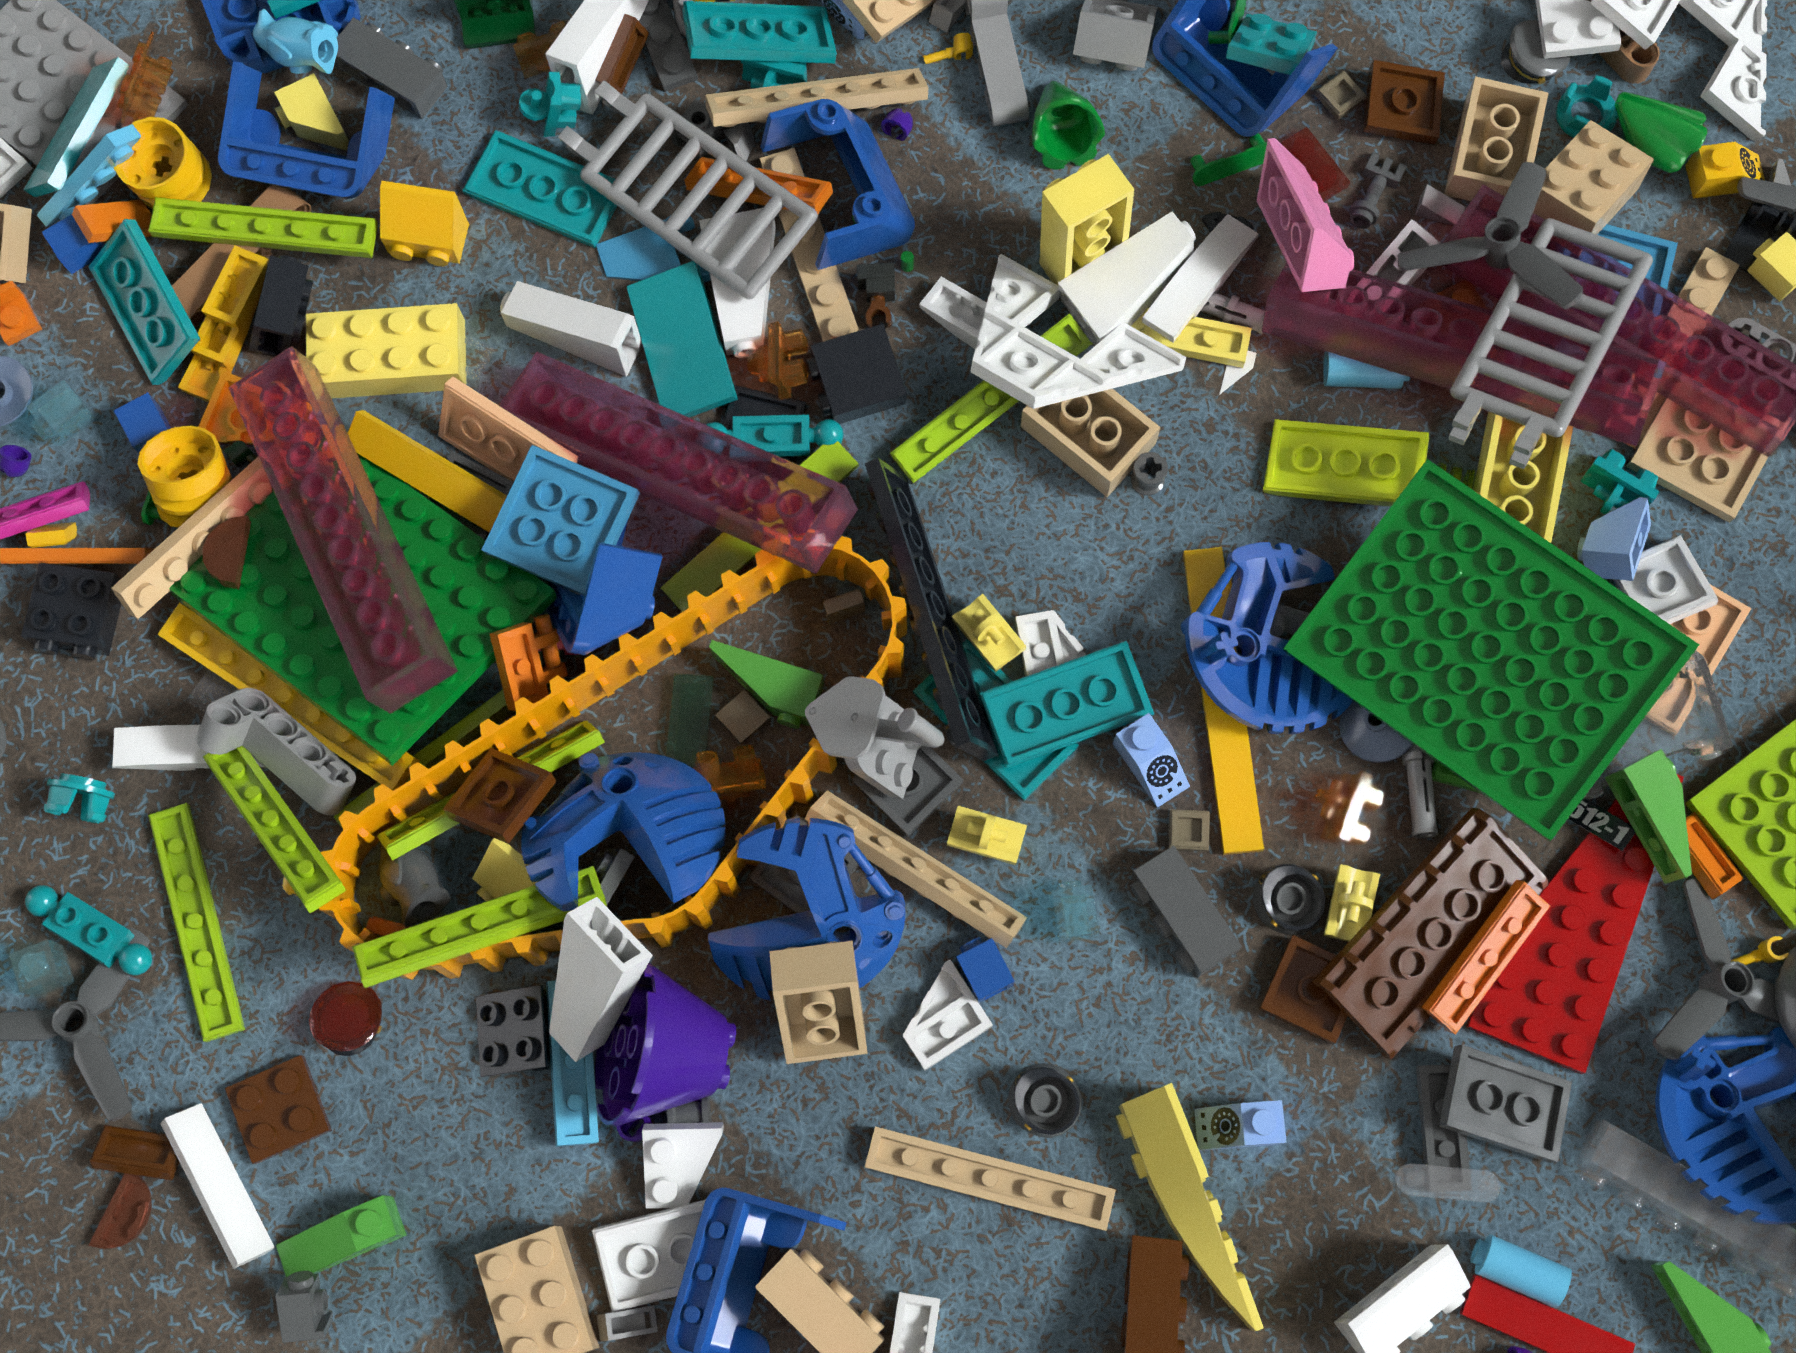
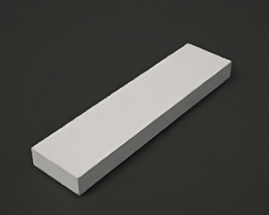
[160,1103,275,1269]

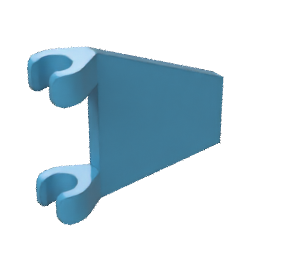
[596,215,711,283]

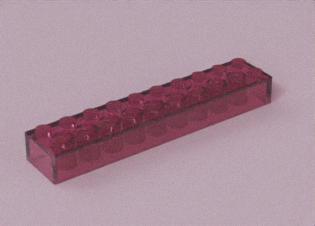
[1441,184,1796,457]
[1262,262,1667,446]
[228,346,458,714]
[499,352,858,574]

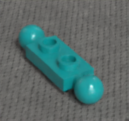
[699,415,844,458]
[25,885,152,975]

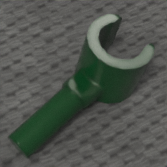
[224,441,257,467]

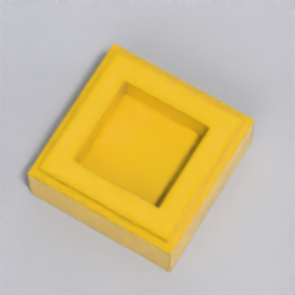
[25,522,77,548]

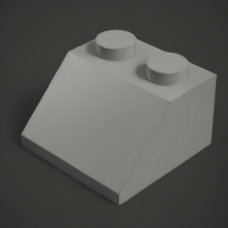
[1073,0,1158,71]

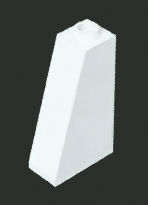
[546,0,649,114]
[699,208,776,358]
[1058,211,1196,346]
[500,281,643,377]
[549,897,653,1062]

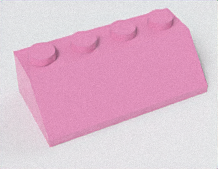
[1257,138,1354,292]

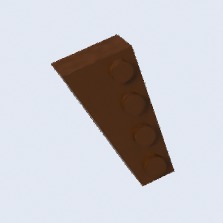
[1120,1235,1189,1353]

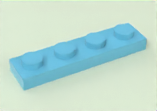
[37,124,142,227]
[546,980,599,1147]

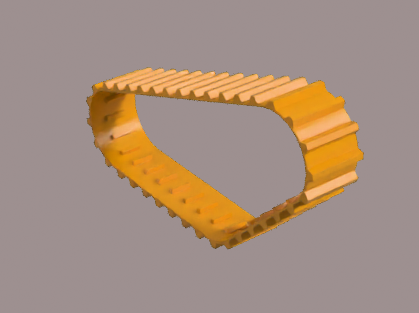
[319,533,907,980]

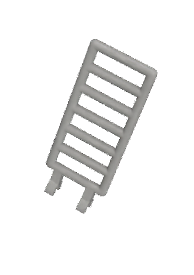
[558,81,818,300]
[1448,218,1653,469]

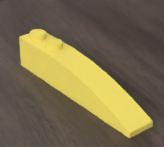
[1115,1083,1263,1331]

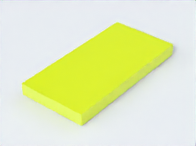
[1263,419,1429,507]

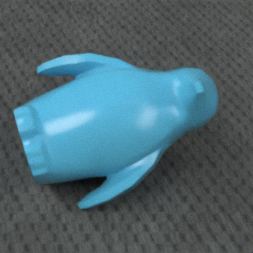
[253,9,338,74]

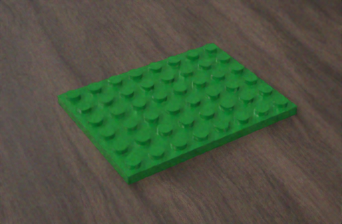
[169,432,557,766]
[1283,459,1700,842]

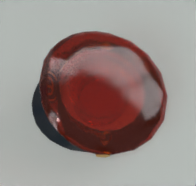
[309,981,382,1056]

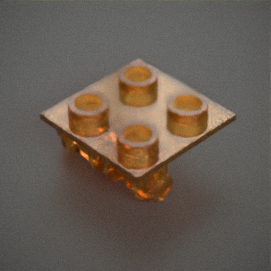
[117,31,174,124]

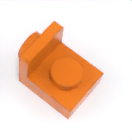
[0,281,42,346]

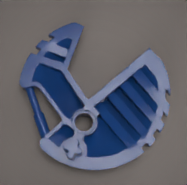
[1181,542,1353,734]
[521,752,726,911]
[708,818,906,1001]
[1655,1027,1796,1225]

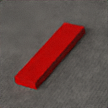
[1459,1275,1636,1353]

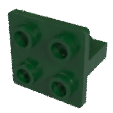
[454,0,536,49]

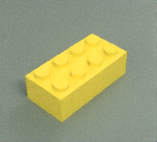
[1040,154,1134,285]
[306,303,466,400]
[1473,395,1576,543]

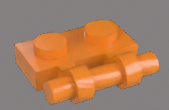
[490,614,568,711]

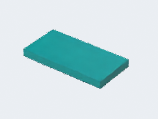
[682,1,837,64]
[24,57,129,197]
[462,130,617,248]
[89,219,200,385]
[626,261,738,424]
[913,638,1079,801]
[979,641,1154,769]

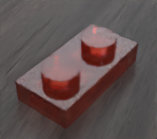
[1281,127,1350,202]

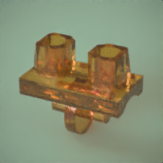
[513,20,567,79]
[747,321,808,400]
[693,745,767,811]
[1314,771,1384,845]

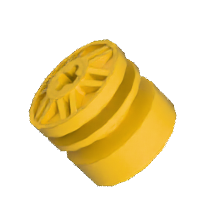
[114,117,212,209]
[137,426,232,528]

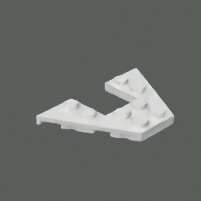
[1590,0,1767,142]
[971,254,1186,409]

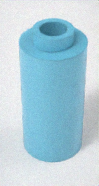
[1323,348,1412,389]
[1470,1234,1572,1308]

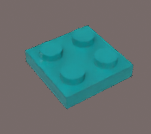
[1226,14,1317,75]

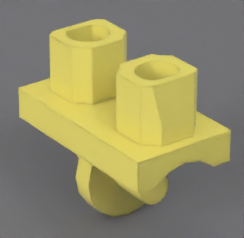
[952,594,1026,672]
[947,806,1027,865]
[1324,864,1380,942]

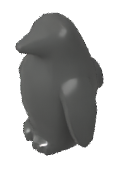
[379,845,451,926]

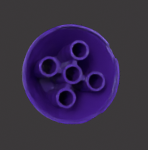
[594,963,736,1126]

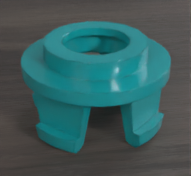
[1556,75,1618,138]
[44,773,115,824]

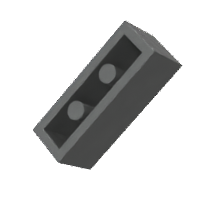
[334,17,448,119]
[1130,845,1242,978]

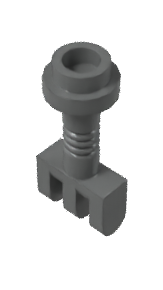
[1349,151,1407,229]

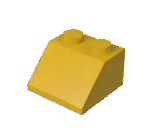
[380,181,469,267]

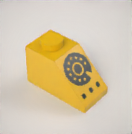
[1685,142,1765,199]

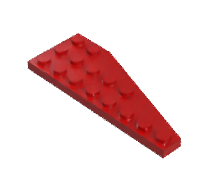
[1466,774,1684,1074]

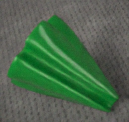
[1032,81,1105,170]
[1615,92,1707,173]

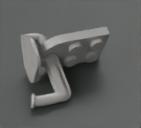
[805,676,945,799]

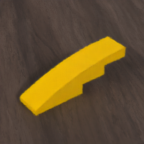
[178,245,269,402]

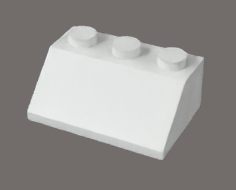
[1334,1244,1471,1353]

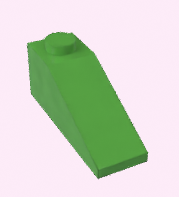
[709,640,825,729]
[1604,749,1692,884]
[276,1195,407,1277]
[1651,1261,1771,1353]

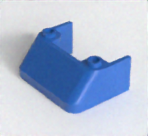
[1153,0,1338,137]
[218,61,395,199]
[760,99,915,270]
[546,518,663,655]
[666,1188,847,1353]

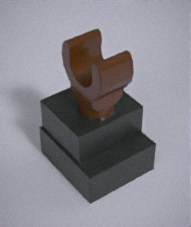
[857,262,895,328]

